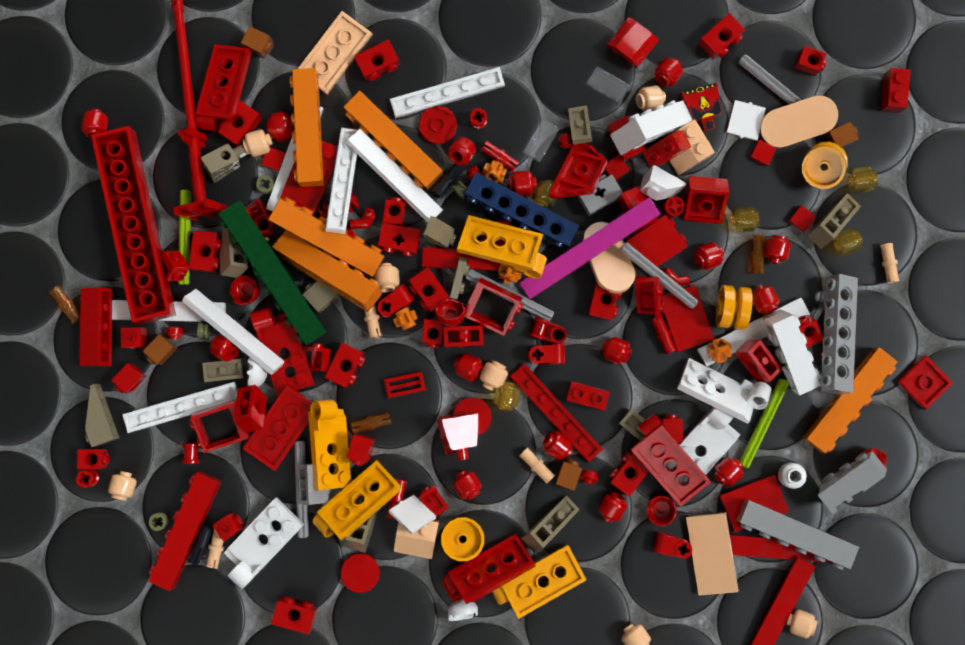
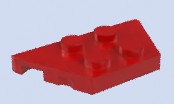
[549,143,607,199]

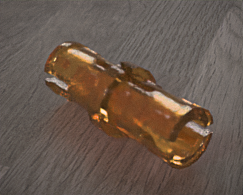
[751,234,765,274]
[49,286,80,324]
[351,412,392,434]

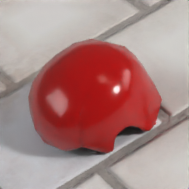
[266,111,295,141]
[230,275,260,305]
[436,299,466,327]
[647,495,677,526]

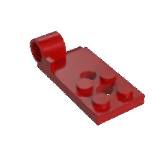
[195,44,252,132]
[280,141,338,216]
[250,307,315,396]
[631,413,711,507]
[442,534,536,604]

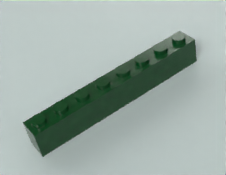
[219,201,327,345]

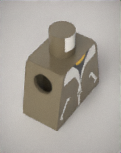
[201,144,247,183]

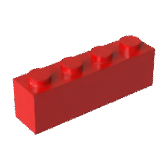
[79,287,112,366]

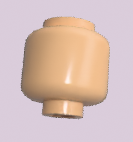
[636,85,666,112]
[242,129,273,157]
[374,263,400,293]
[479,360,508,391]
[108,471,137,501]
[787,609,818,639]
[621,624,651,645]

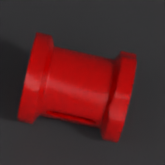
[470,108,487,129]
[182,443,200,464]
[76,469,100,488]

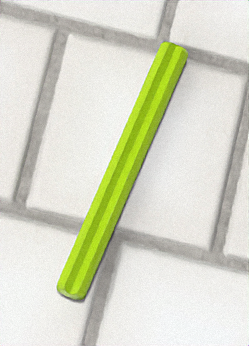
[178,190,192,285]
[740,379,789,468]

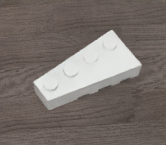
[610,100,694,155]
[759,309,821,395]

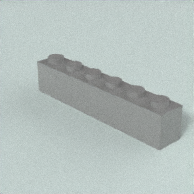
[736,499,859,570]

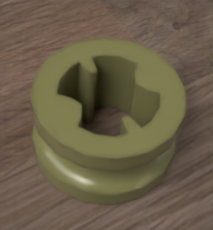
[256,175,275,194]
[452,180,467,199]
[197,321,211,339]
[149,512,169,531]

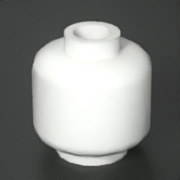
[778,462,807,489]

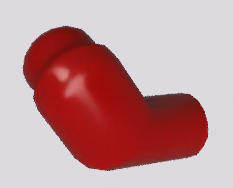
[350,208,376,229]
[663,268,690,286]

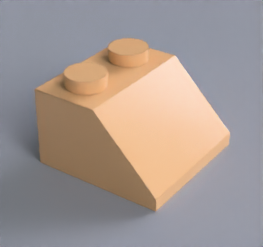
[669,120,715,176]
[394,519,440,559]

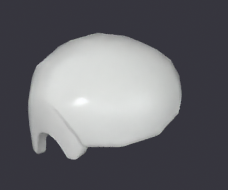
[247,357,267,387]
[448,598,478,621]

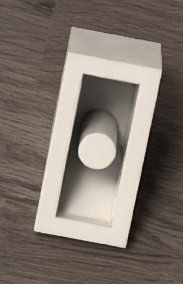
[640,165,686,201]

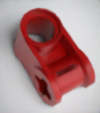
[245,198,275,236]
[378,284,415,317]
[529,317,567,344]
[528,344,565,365]
[653,532,692,559]

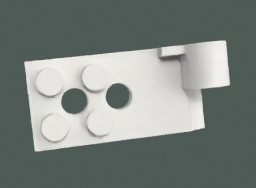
[677,358,771,424]
[665,407,740,483]
[224,497,304,590]

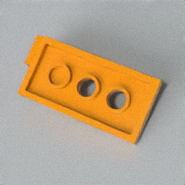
[457,215,547,279]
[308,400,351,491]
[313,460,402,540]
[492,545,586,619]

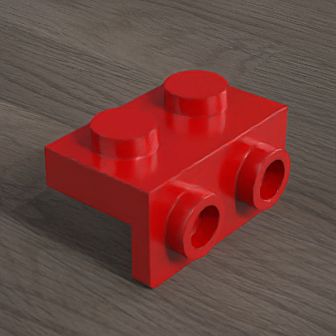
[635,277,665,320]

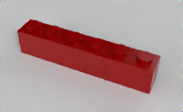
[148,471,222,591]

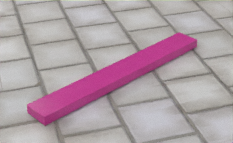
[520,197,661,299]

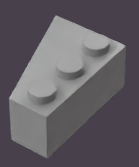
[818,451,887,514]

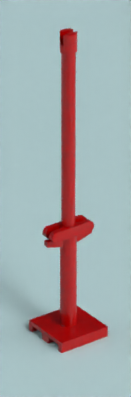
[171,0,228,221]

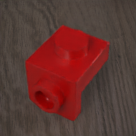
[161,251,190,281]
[304,343,330,372]
[419,486,449,517]
[213,512,244,541]

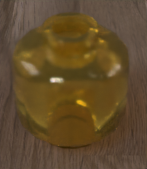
[848,166,878,193]
[531,180,557,208]
[731,206,760,232]
[833,228,864,256]
[494,382,521,411]

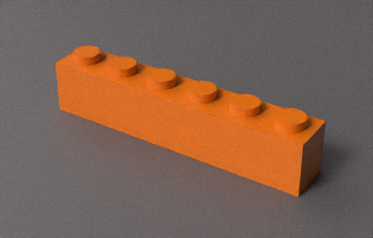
[290,68,324,187]
[344,91,443,190]
[268,197,384,277]
[272,230,382,312]
[802,347,898,454]

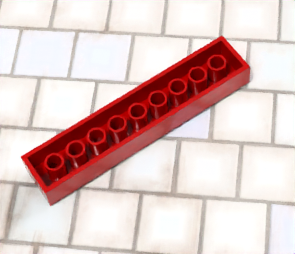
[91,126,176,325]

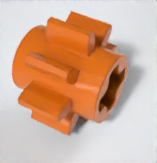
[482,160,507,183]
[498,264,522,284]
[393,307,418,331]
[707,339,732,363]

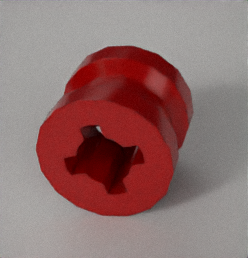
[663,197,684,218]

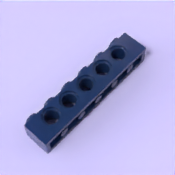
[463,172,579,249]

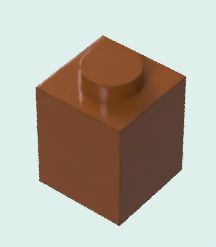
[241,26,273,58]
[825,122,859,148]
[143,334,177,365]
[555,459,582,491]

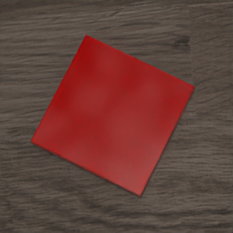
[897,355,953,410]

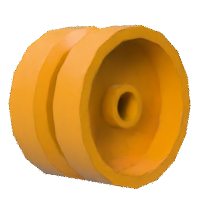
[802,142,848,189]
[716,285,752,330]
[441,517,484,561]

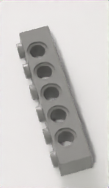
[821,274,858,395]

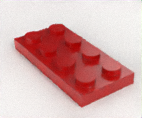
[243,385,312,471]

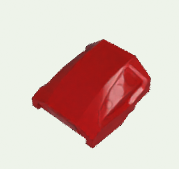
[606,17,659,69]

